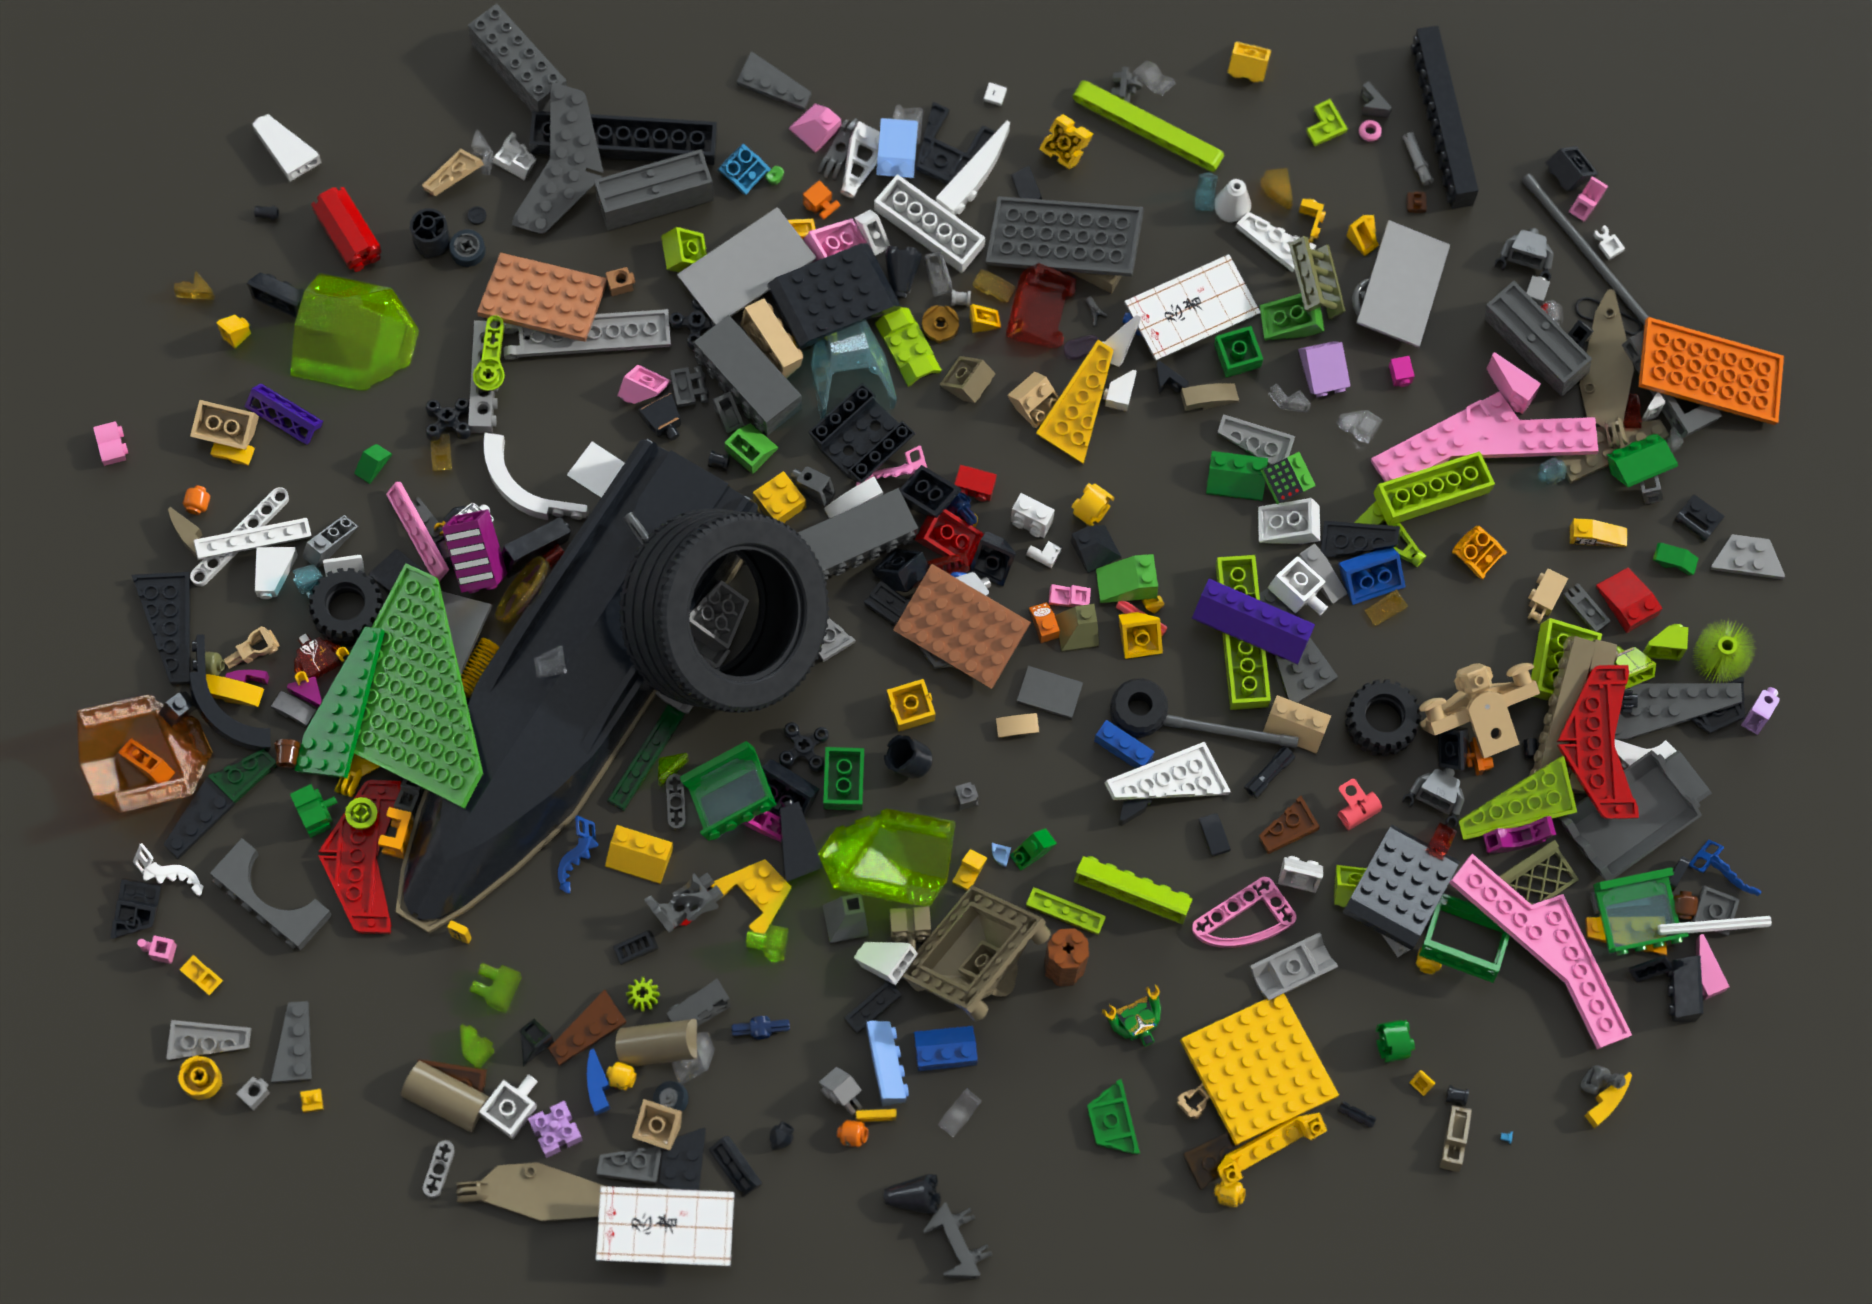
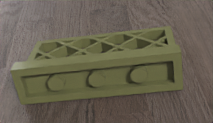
[1499,840,1579,905]

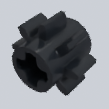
[1621,689,1638,713]

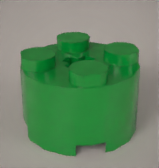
[1376,1020,1415,1063]

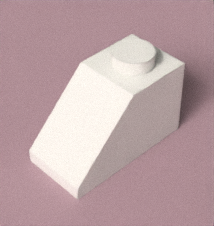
[855,209,890,255]
[1103,370,1137,411]

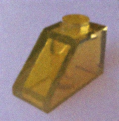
[1261,168,1293,210]

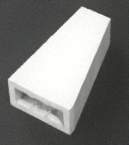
[252,115,321,182]

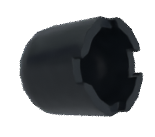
[884,734,933,779]

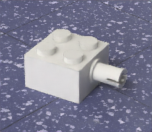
[1268,556,1328,616]
[479,1075,537,1139]

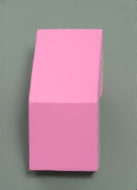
[1569,177,1608,221]

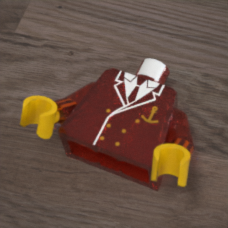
[294,634,349,686]

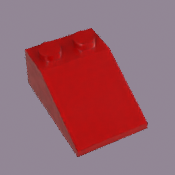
[915,509,984,568]
[1596,568,1663,633]

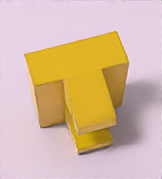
[300,1089,323,1113]

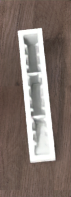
[936,120,1010,215]

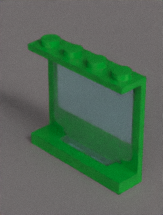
[680,741,776,841]
[1593,867,1689,956]

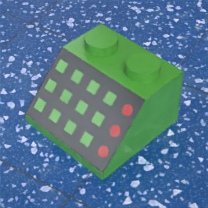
[1261,452,1316,504]

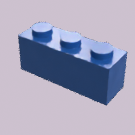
[1094,720,1155,769]

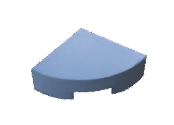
[991,843,1011,867]

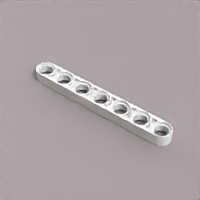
[190,487,289,587]

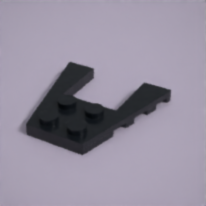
[916,102,996,185]

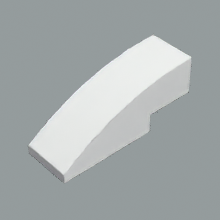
[824,477,883,518]

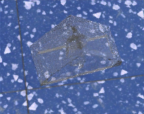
[534,646,567,678]

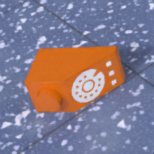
[1029,602,1060,643]

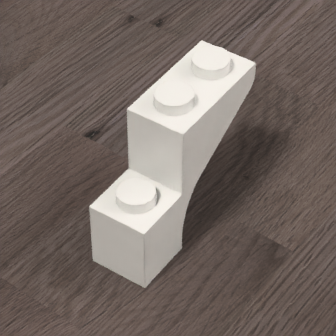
[1615,739,1676,770]

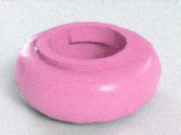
[1359,120,1381,142]

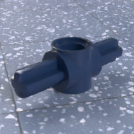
[946,492,977,526]
[731,1016,790,1039]

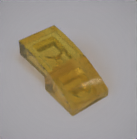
[972,269,1016,303]
[431,434,452,471]

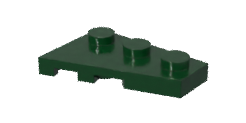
[208,749,276,804]

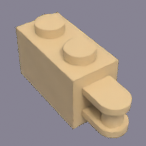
[1528,568,1568,624]

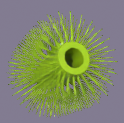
[1692,619,1756,683]

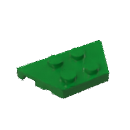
[1087,1079,1140,1155]

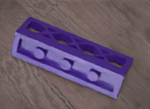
[244,384,323,445]

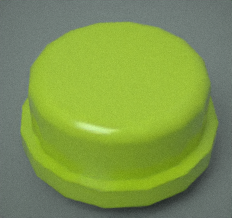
[345,797,378,829]

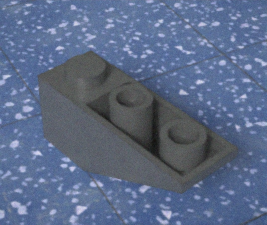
[302,515,358,568]

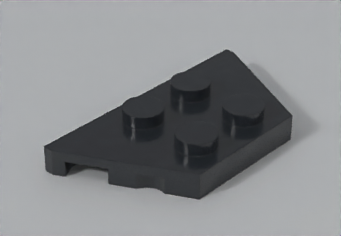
[1690,676,1745,734]
[660,1128,706,1191]

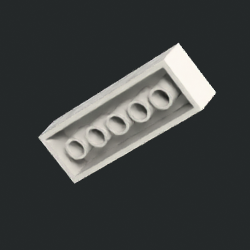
[874,174,985,273]

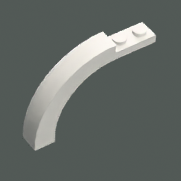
[484,433,588,520]

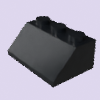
[247,272,312,321]
[748,759,820,817]
[1667,955,1704,1022]

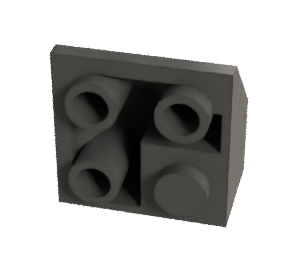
[822,893,869,943]

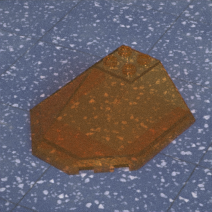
[77,695,213,813]

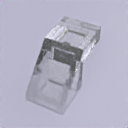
[1133,61,1176,95]
[471,130,494,175]
[1269,383,1311,413]
[938,1088,982,1137]

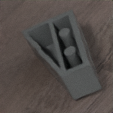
[667,979,730,1027]

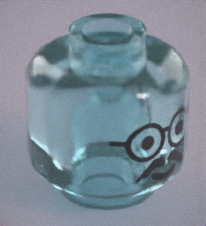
[1538,458,1567,486]

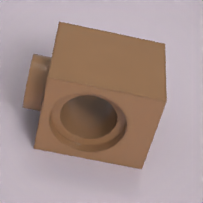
[606,267,635,296]

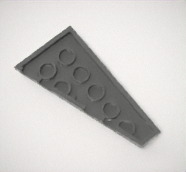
[1259,588,1338,703]

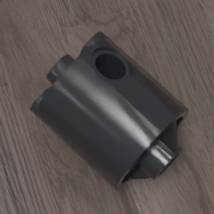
[410,208,450,259]

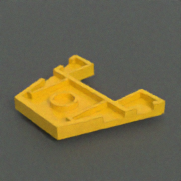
[710,859,792,941]

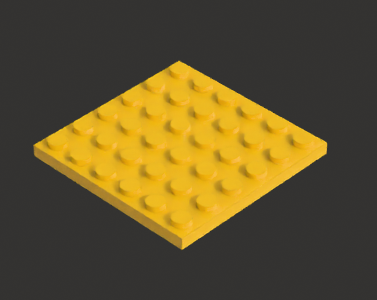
[1180,994,1339,1145]

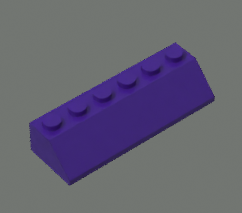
[1192,579,1315,665]

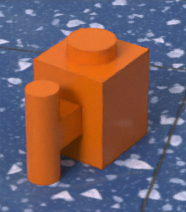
[803,180,841,220]

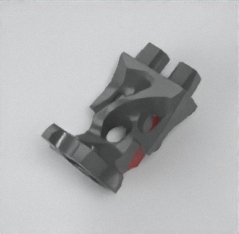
[644,873,724,933]

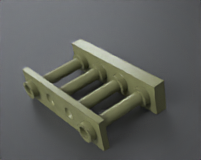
[1289,236,1346,319]

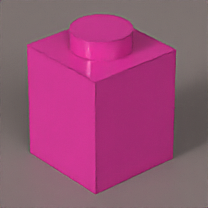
[1389,356,1414,387]

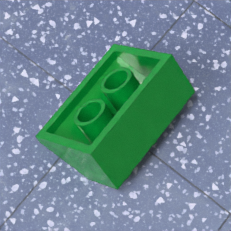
[1607,434,1678,487]
[1206,451,1268,501]

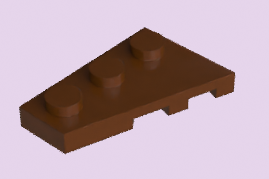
[1259,796,1320,854]

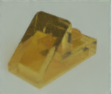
[174,271,215,300]

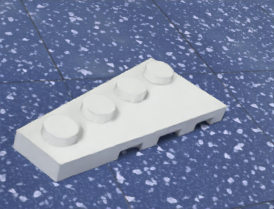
[1236,212,1316,272]

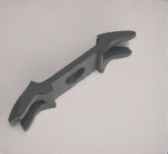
[818,118,858,180]

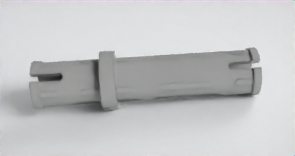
[1403,132,1434,185]

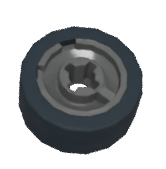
[449,229,486,267]

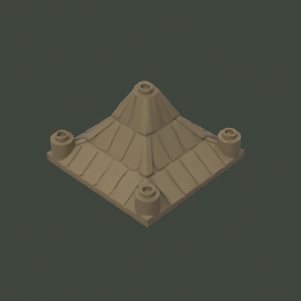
[901,885,1051,1021]

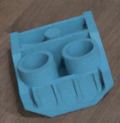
[717,144,771,195]

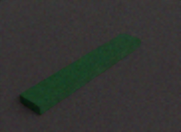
[607,705,685,811]

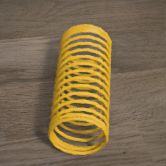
[461,638,500,698]

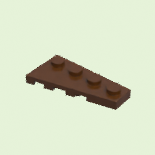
[548,989,626,1066]

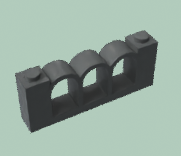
[1622,331,1722,440]

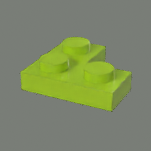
[1306,99,1348,146]

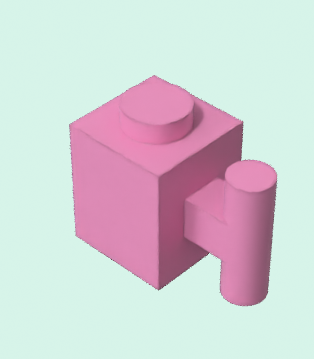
[138,936,177,964]

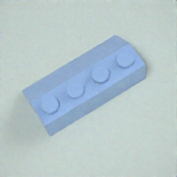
[867,1021,909,1107]

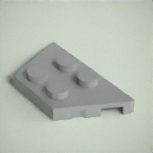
[1710,534,1785,580]

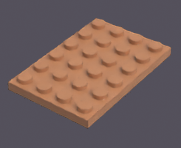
[477,253,608,342]
[893,564,1031,689]

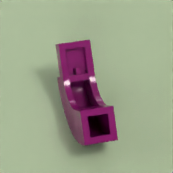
[1483,816,1556,853]

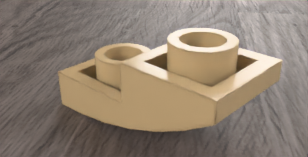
[996,713,1039,738]

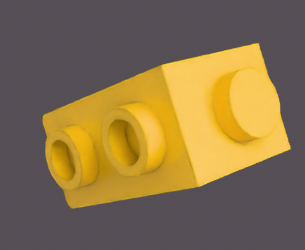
[1299,199,1326,243]

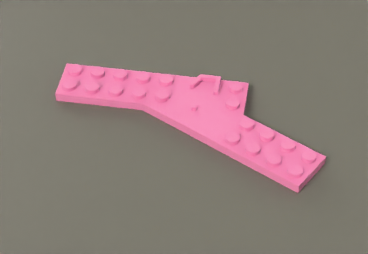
[1371,392,1598,482]
[1449,854,1632,1049]

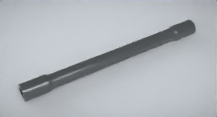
[1164,714,1299,748]

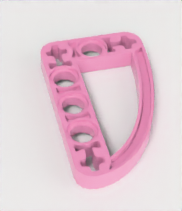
[1192,877,1296,948]

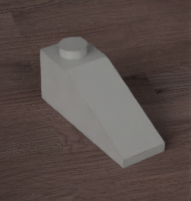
[1299,543,1347,605]

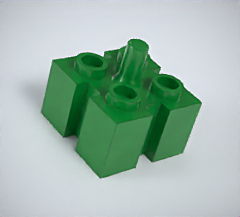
[290,784,337,838]

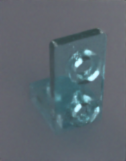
[1195,173,1218,211]

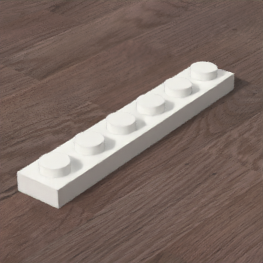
[193,518,311,560]

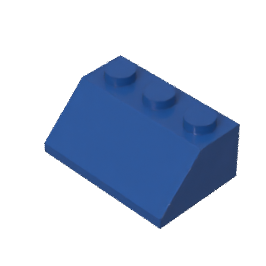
[1338,548,1406,605]
[914,1026,978,1071]

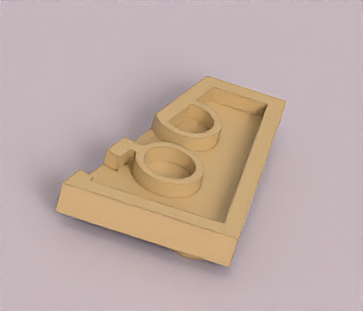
[422,149,484,196]

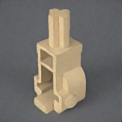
[224,626,280,669]
[1177,1083,1211,1119]

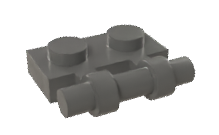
[670,366,709,408]

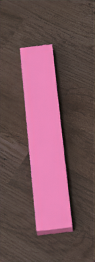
[386,482,449,582]

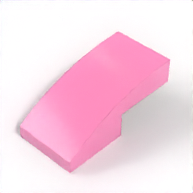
[1048,584,1091,607]

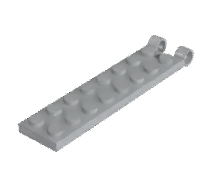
[503,309,671,360]

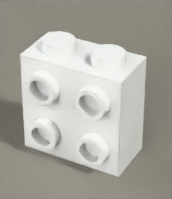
[1011,493,1055,538]

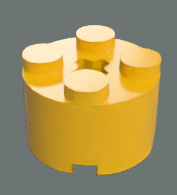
[1071,483,1114,526]
[178,1056,222,1100]

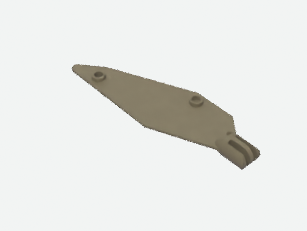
[1579,289,1634,449]
[456,1163,607,1221]

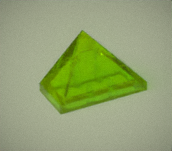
[658,753,689,787]

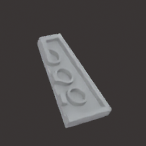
[1217,414,1295,465]

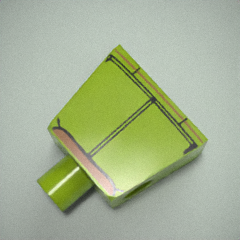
[1614,646,1656,689]

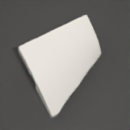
[493,132,536,180]

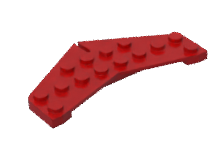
[1557,665,1639,820]
[318,780,402,934]

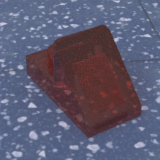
[1429,823,1457,853]

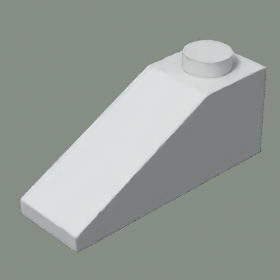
[1102,312,1143,367]

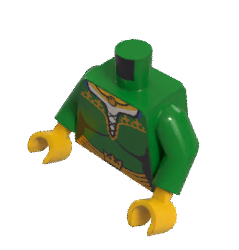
[1102,985,1161,1047]

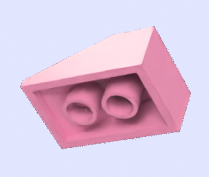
[803,219,867,263]
[1487,352,1541,414]

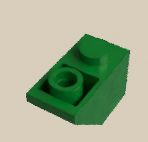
[1010,828,1057,870]

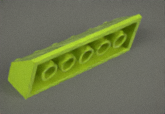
[1074,856,1193,925]

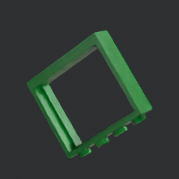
[1419,893,1510,983]

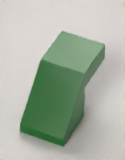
[1653,543,1699,575]

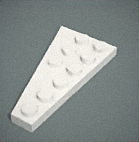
[1105,742,1231,800]

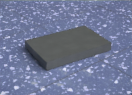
[1017,666,1083,719]

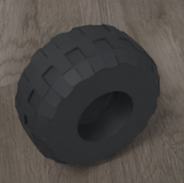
[1110,678,1168,737]

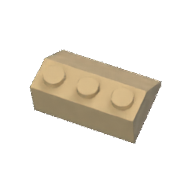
[190,400,259,450]
[1263,695,1331,754]

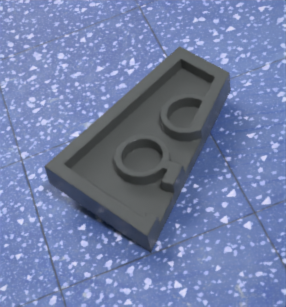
[597,1146,662,1185]

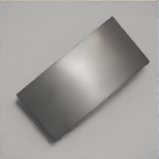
[271,691,316,727]

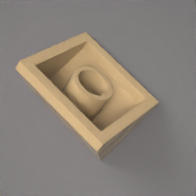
[632,1099,682,1150]

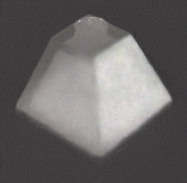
[671,1032,715,1085]

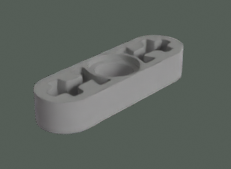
[423,1141,455,1198]

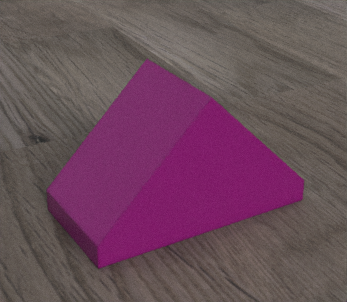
[287,677,322,708]

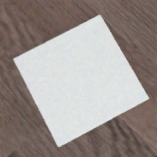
[567,442,624,497]

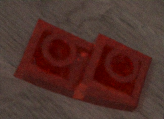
[1623,393,1642,428]

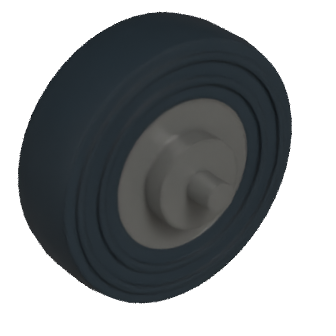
[653,1081,689,1112]

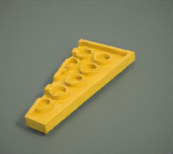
[1036,340,1114,464]

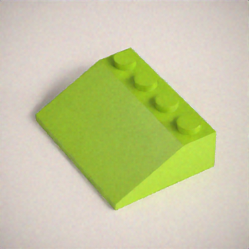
[1531,618,1602,701]

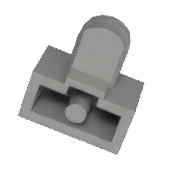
[819,1067,862,1115]

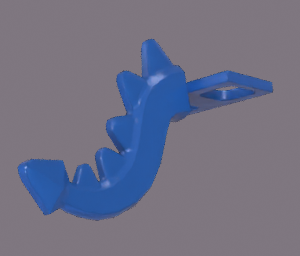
[557,816,598,893]
[1688,840,1761,896]

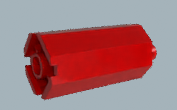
[311,187,382,272]

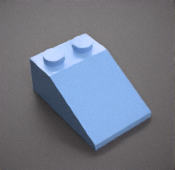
[876,118,918,178]

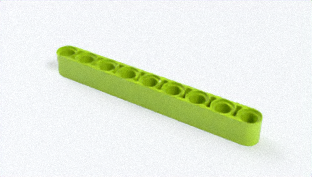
[1072,81,1224,172]

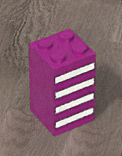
[442,509,508,593]

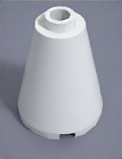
[1214,179,1251,223]

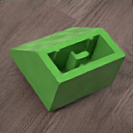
[724,423,778,474]

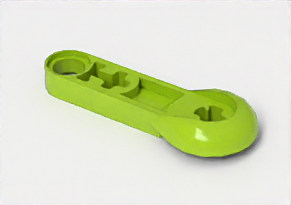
[473,315,505,391]

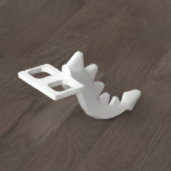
[133,843,204,896]

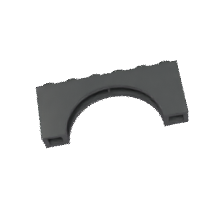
[210,838,332,951]

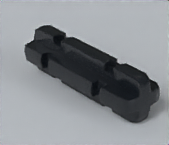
[1338,1101,1376,1128]

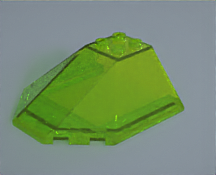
[291,273,419,391]
[818,808,956,907]

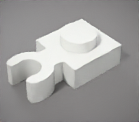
[1594,226,1625,260]

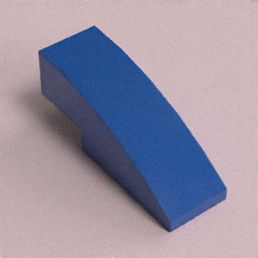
[587,1049,610,1116]

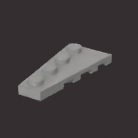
[818,618,856,662]
[166,1020,252,1060]

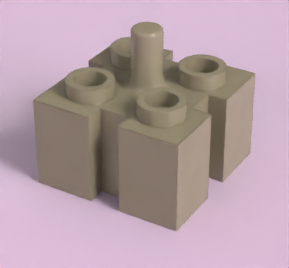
[890,906,931,950]

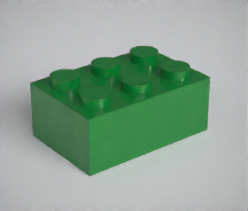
[823,747,864,811]

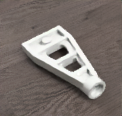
[840,121,880,198]

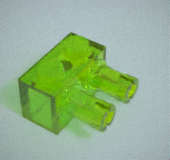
[746,925,789,962]
[470,963,522,1013]

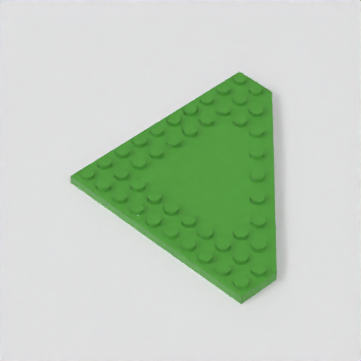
[354,563,483,808]

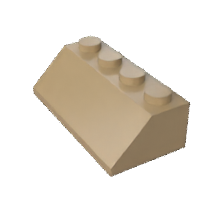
[740,298,803,379]

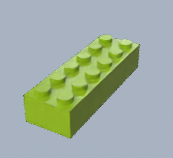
[1373,451,1495,526]

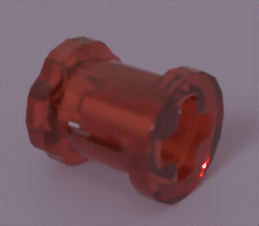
[542,544,564,568]

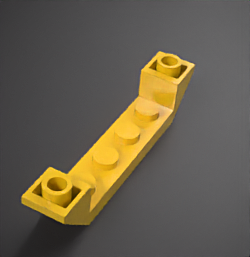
[1217,1113,1327,1187]

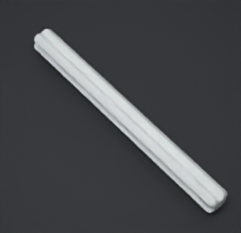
[1657,916,1772,935]

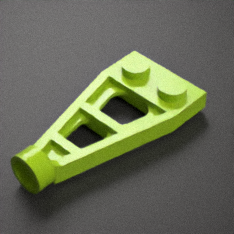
[1354,501,1427,567]

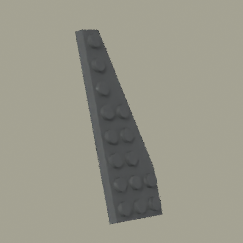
[1614,683,1742,741]

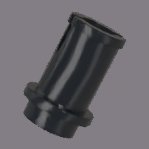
[254,205,279,220]

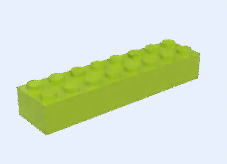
[1215,555,1271,710]

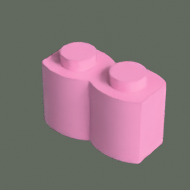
[93,421,129,466]

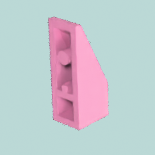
[1696,934,1729,1000]

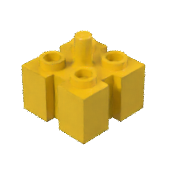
[1039,114,1093,169]

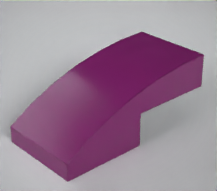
[225,670,269,684]

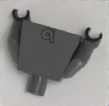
[1495,228,1553,281]
[1402,768,1464,828]

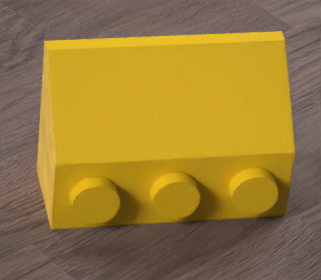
[605,825,673,884]

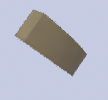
[1181,383,1239,411]
[168,507,203,561]
[1440,1105,1472,1172]

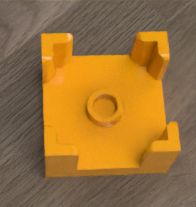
[378,807,415,859]

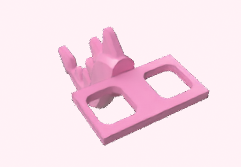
[856,445,927,486]

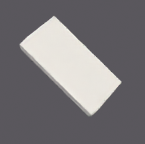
[1641,392,1665,422]
[323,555,365,577]

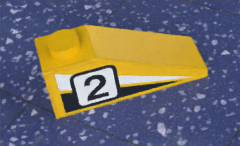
[1570,518,1627,547]

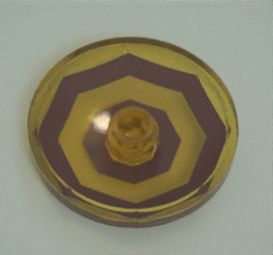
[495,556,549,624]

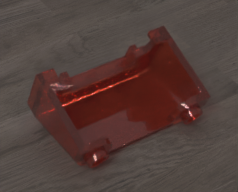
[1006,263,1077,349]

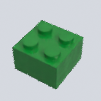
[1214,326,1263,378]

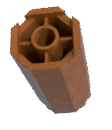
[1044,929,1089,986]

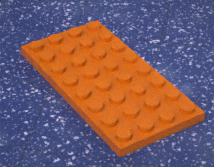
[1639,317,1784,425]

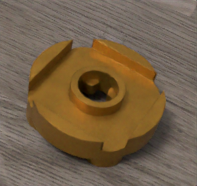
[922,305,959,343]

